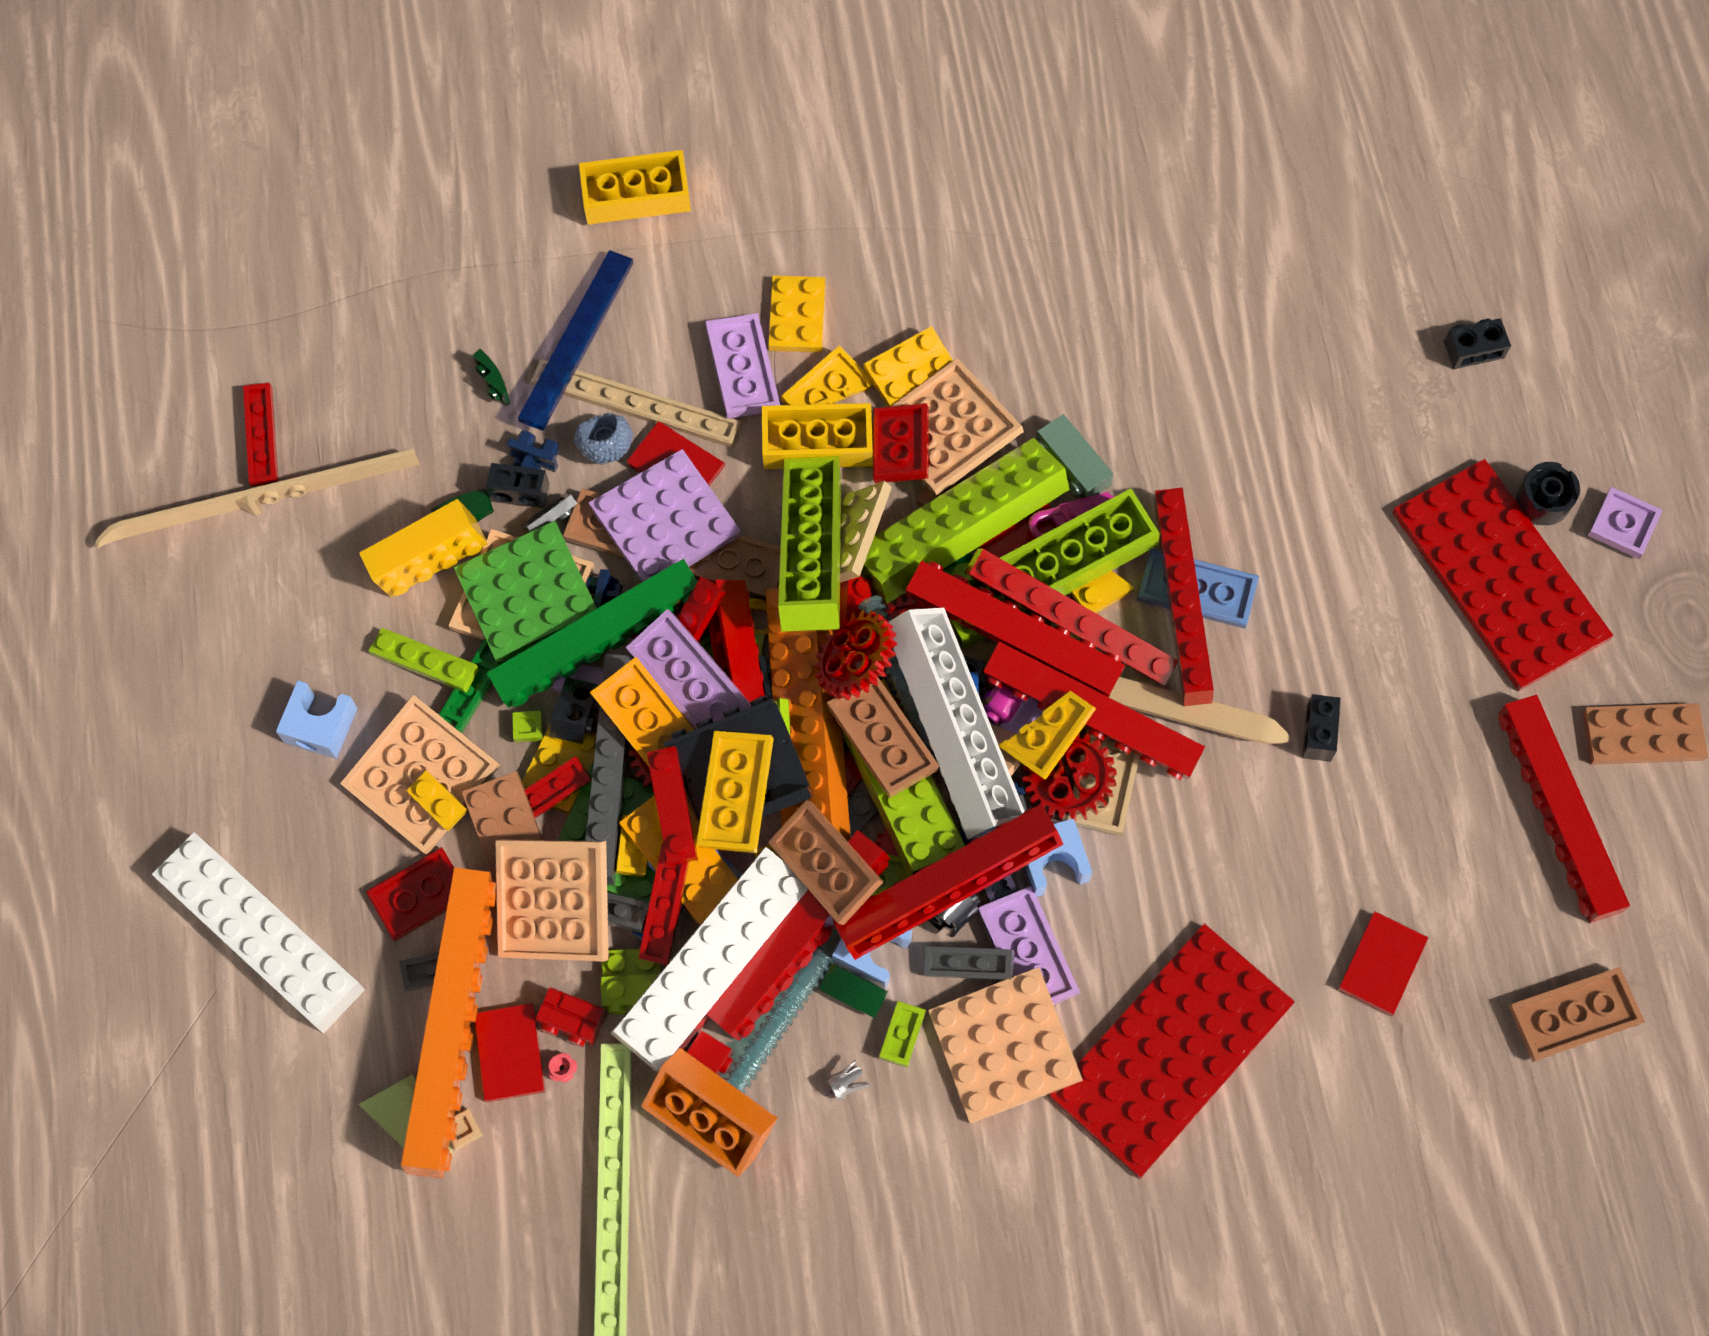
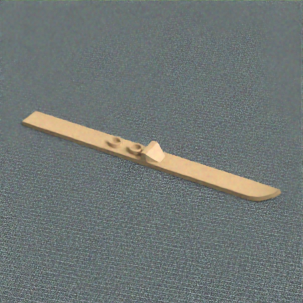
[95,448,420,548]
[961,641,1291,744]

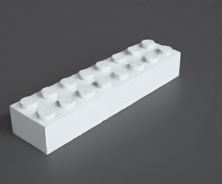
[889,608,1025,839]
[152,832,365,1034]
[611,847,808,1072]

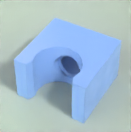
[276,681,358,759]
[1024,819,1092,897]
[832,930,912,989]

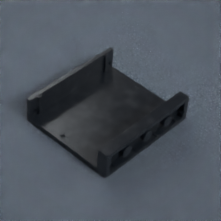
[663,695,814,831]

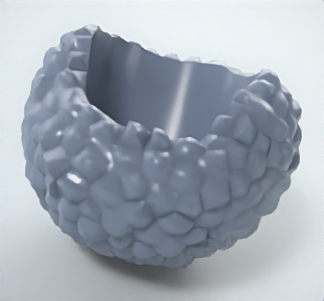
[574,413,634,465]

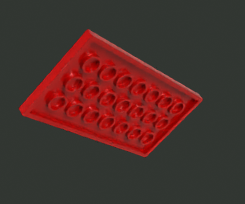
[1392,459,1614,692]
[1049,923,1295,1179]

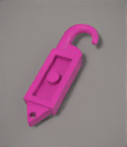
[1028,492,1115,538]

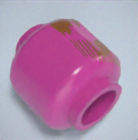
[981,685,1022,725]

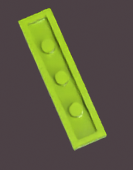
[369,628,479,693]

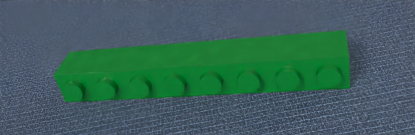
[487,558,698,708]

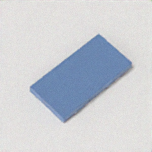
[1137,549,1259,629]

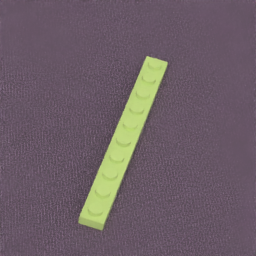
[594,1044,632,1336]

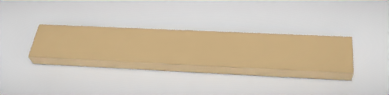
[530,358,741,448]

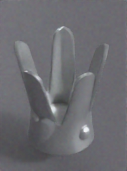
[825,1059,870,1101]

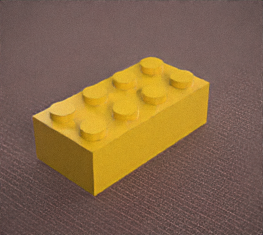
[579,150,691,225]
[762,403,873,469]
[359,499,488,597]

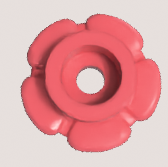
[548,1053,577,1082]

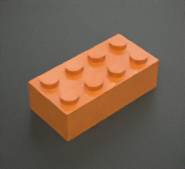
[641,1048,778,1177]

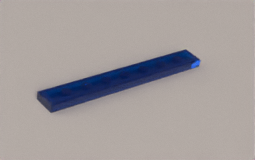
[518,250,634,431]

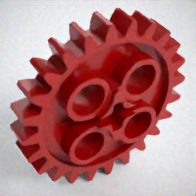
[814,611,897,700]
[1022,733,1117,823]

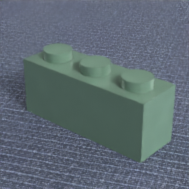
[1036,414,1114,498]

